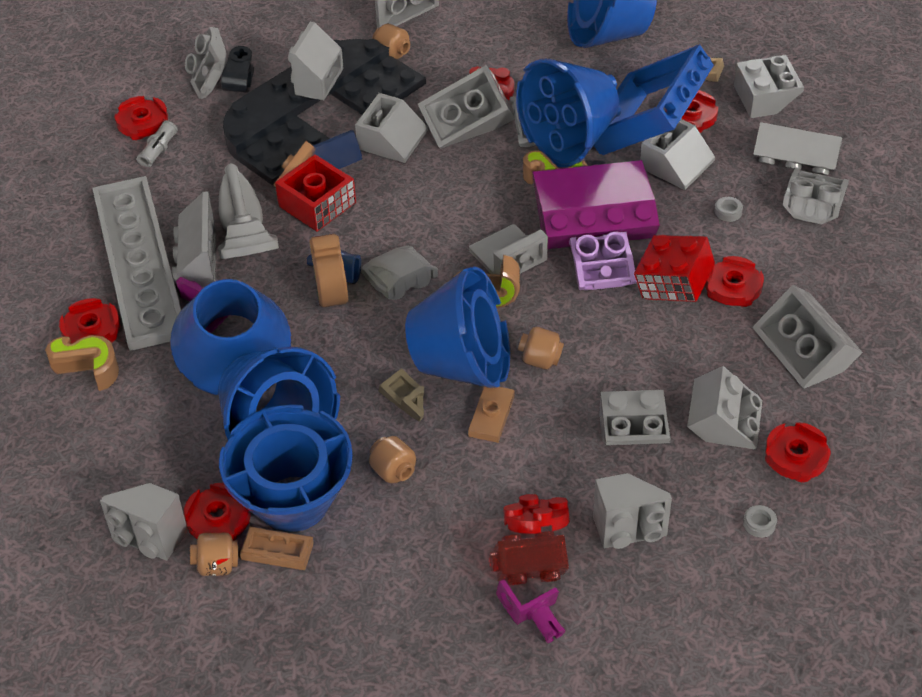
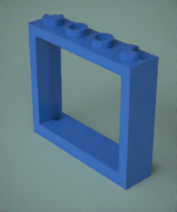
[594,44,714,155]

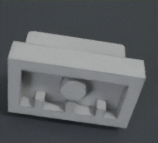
[469,224,548,275]

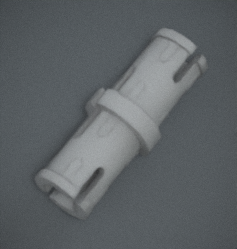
[136,120,178,168]

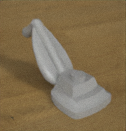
[218,163,279,259]

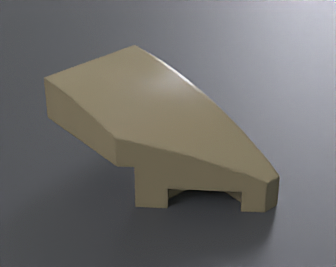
[379,368,424,421]

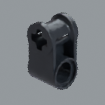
[221,46,254,93]

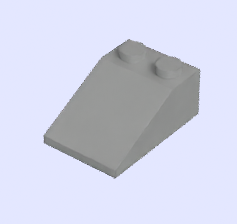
[375,0,439,28]
[418,65,515,149]

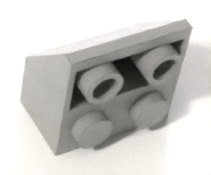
[288,21,343,101]
[734,55,804,118]
[355,93,428,163]
[640,119,715,190]
[687,366,763,449]
[599,390,670,445]
[593,473,672,549]
[100,483,188,561]

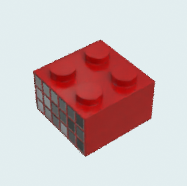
[275,154,356,232]
[634,235,715,302]

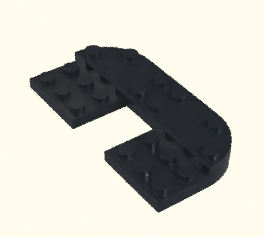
[223,39,426,186]

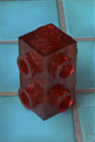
[489,531,569,585]

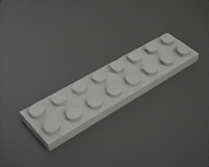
[92,176,181,351]

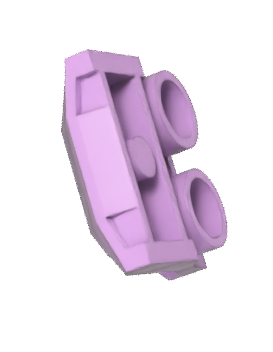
[569,232,637,290]

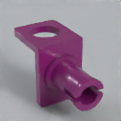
[496,579,565,643]

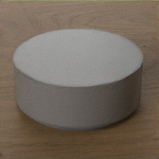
[714,197,743,222]
[743,505,777,538]

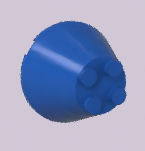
[516,58,621,167]

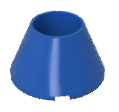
[567,0,657,48]
[405,267,510,388]
[170,279,291,395]
[218,347,340,440]
[219,405,353,532]

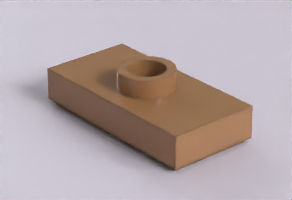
[274,141,316,187]
[468,387,515,443]
[240,526,314,570]

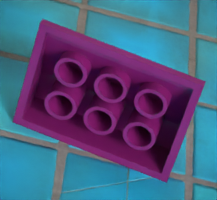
[532,160,660,249]

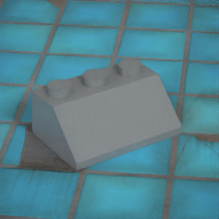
[753,122,842,175]
[172,192,216,288]
[752,285,863,389]

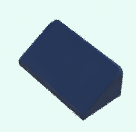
[312,130,362,169]

